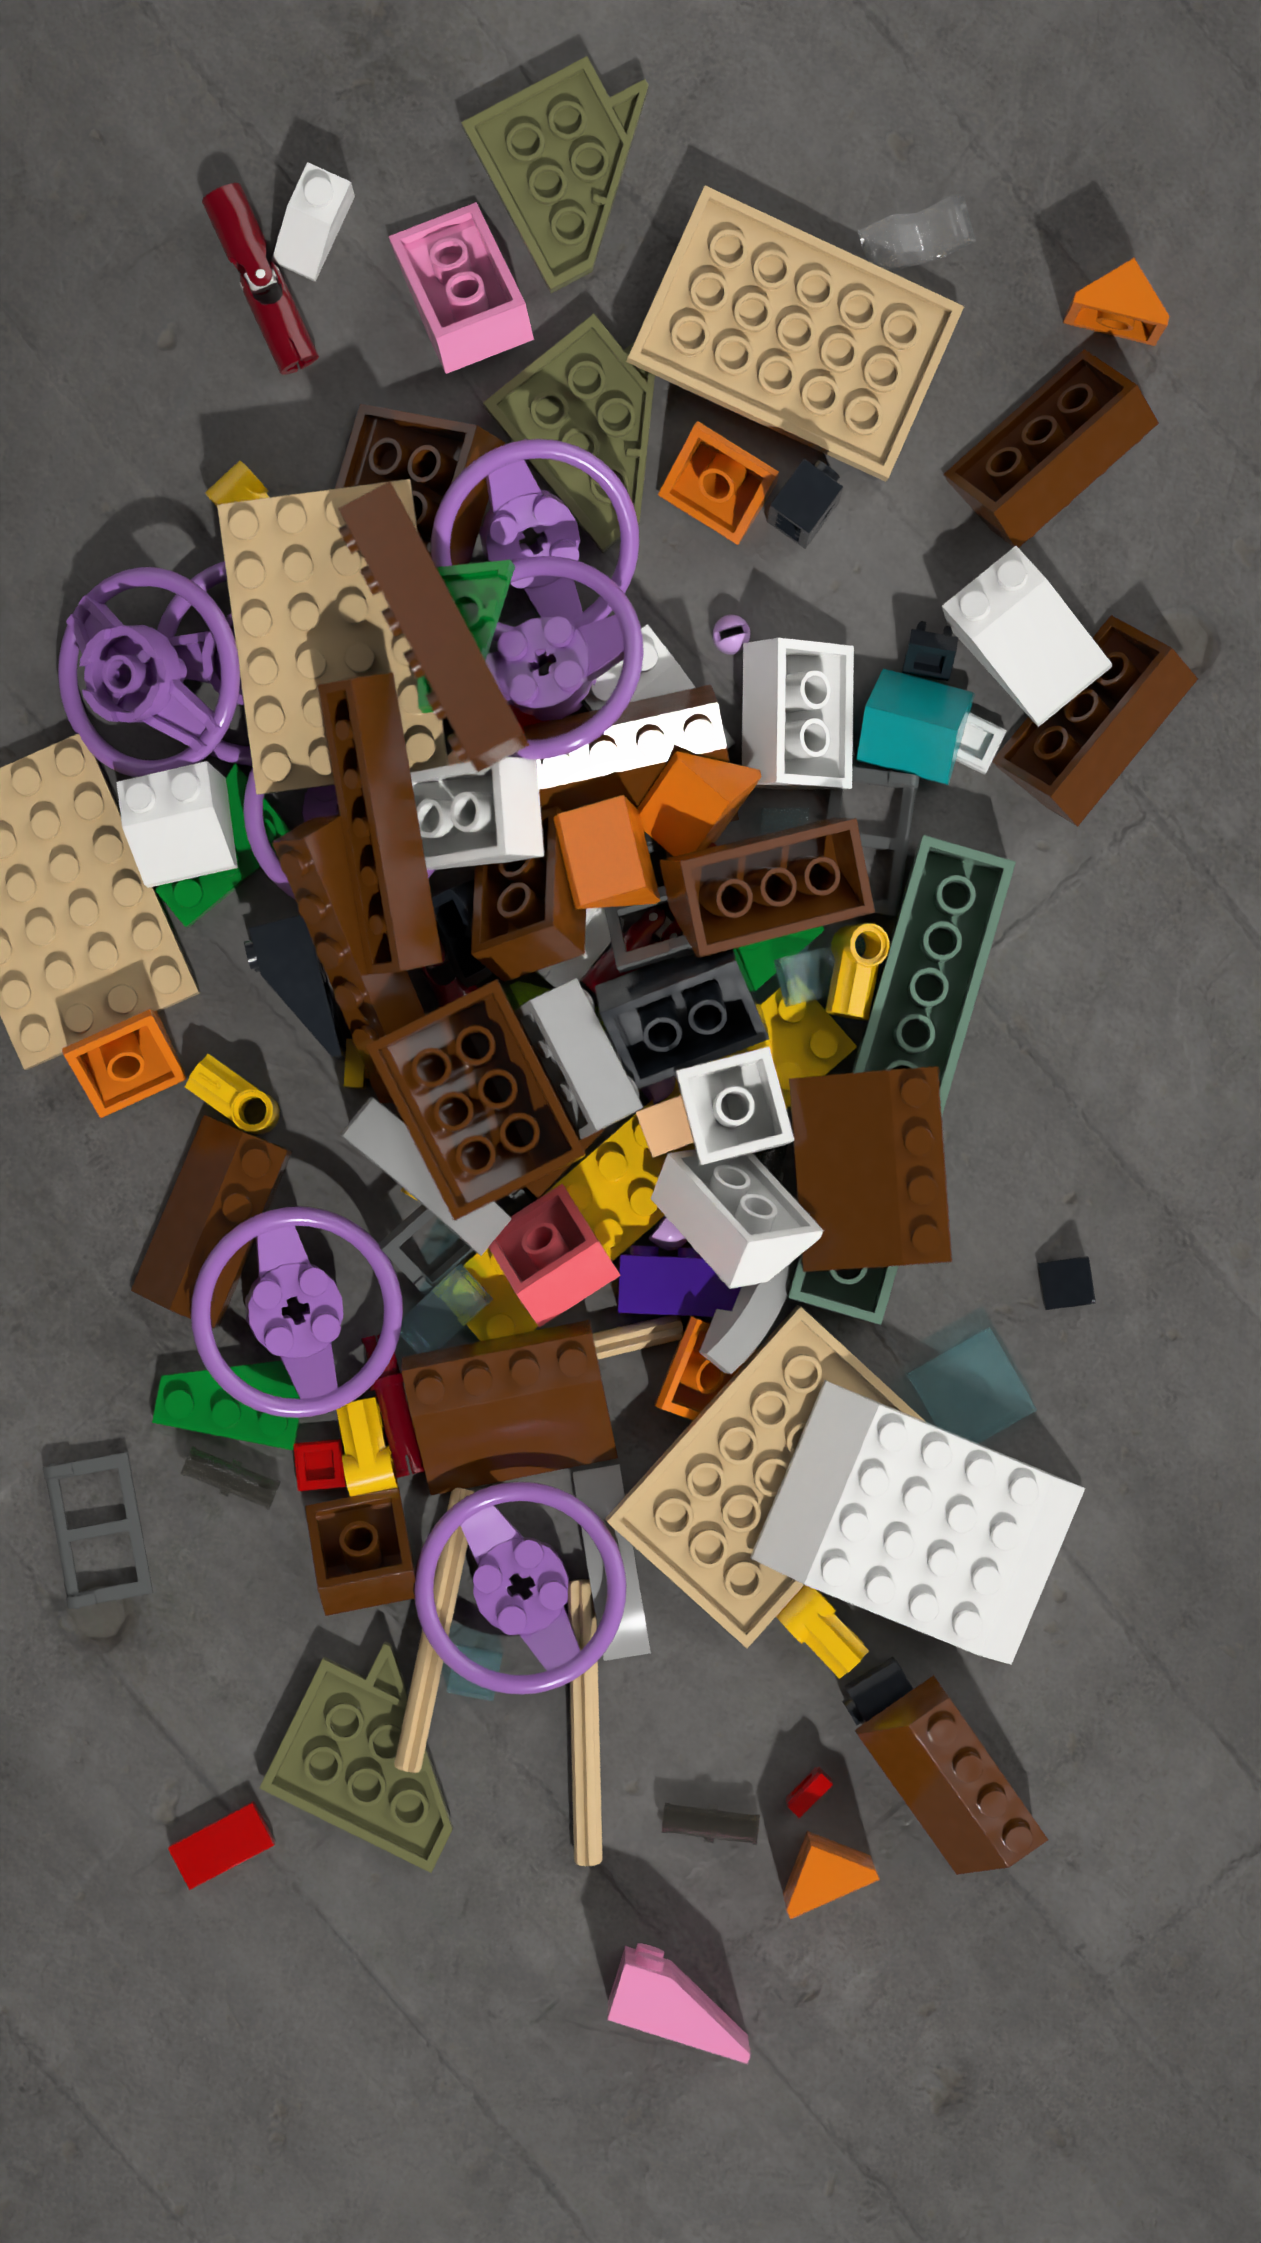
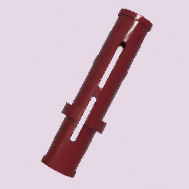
[361,1334,425,1478]

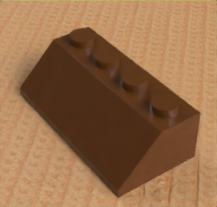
[943,349,1159,548]
[992,615,1198,827]
[660,817,875,957]
[131,1115,293,1329]
[855,1675,1048,1875]

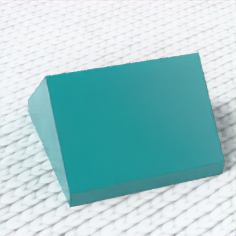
[857,668,975,785]

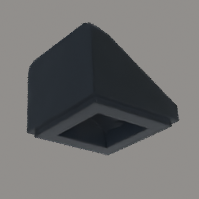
[1038,1256,1096,1310]

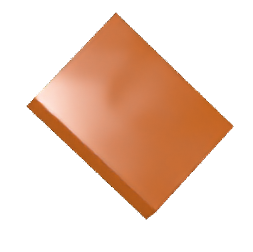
[1063,258,1170,346]
[658,421,779,545]
[637,751,762,857]
[553,795,661,909]
[62,1009,187,1119]
[655,1316,757,1420]
[783,1831,880,1919]

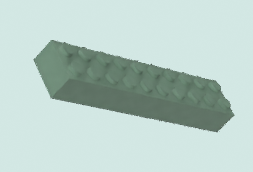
[787,835,1016,1325]

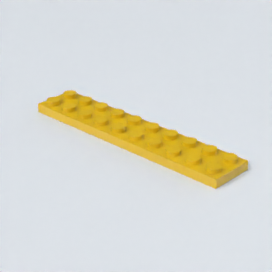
[436,975,857,1341]

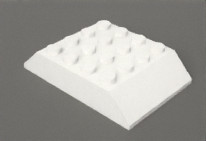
[750,1380,1085,1665]

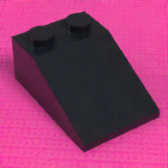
[244,915,346,1061]

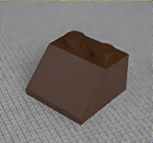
[305,1487,416,1616]

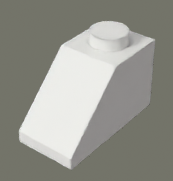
[272,162,355,282]

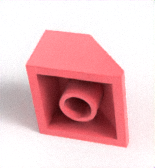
[489,1184,621,1328]

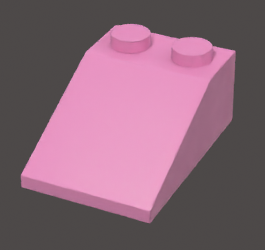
[388,202,534,374]
[608,1943,750,2064]

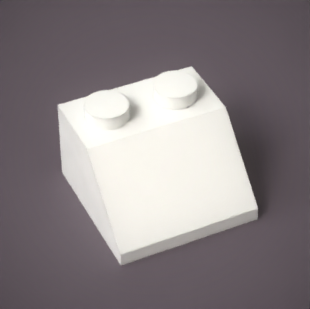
[117,761,238,888]
[675,1047,794,1165]

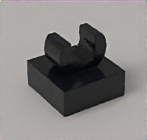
[902,621,959,681]

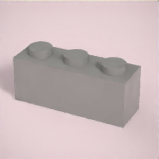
[513,978,643,1141]

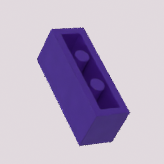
[618,1245,742,1317]

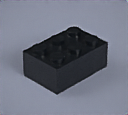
[595,948,770,1090]

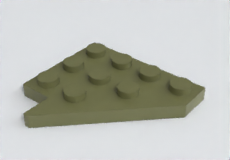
[461,56,649,293]
[483,314,655,553]
[259,1641,453,1873]

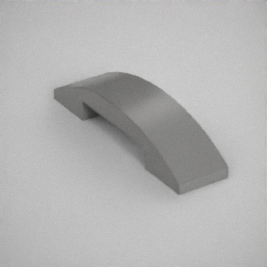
[340,1097,512,1256]
[699,1195,799,1374]
[573,1464,651,1661]

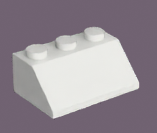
[742,638,854,789]
[651,1149,824,1288]

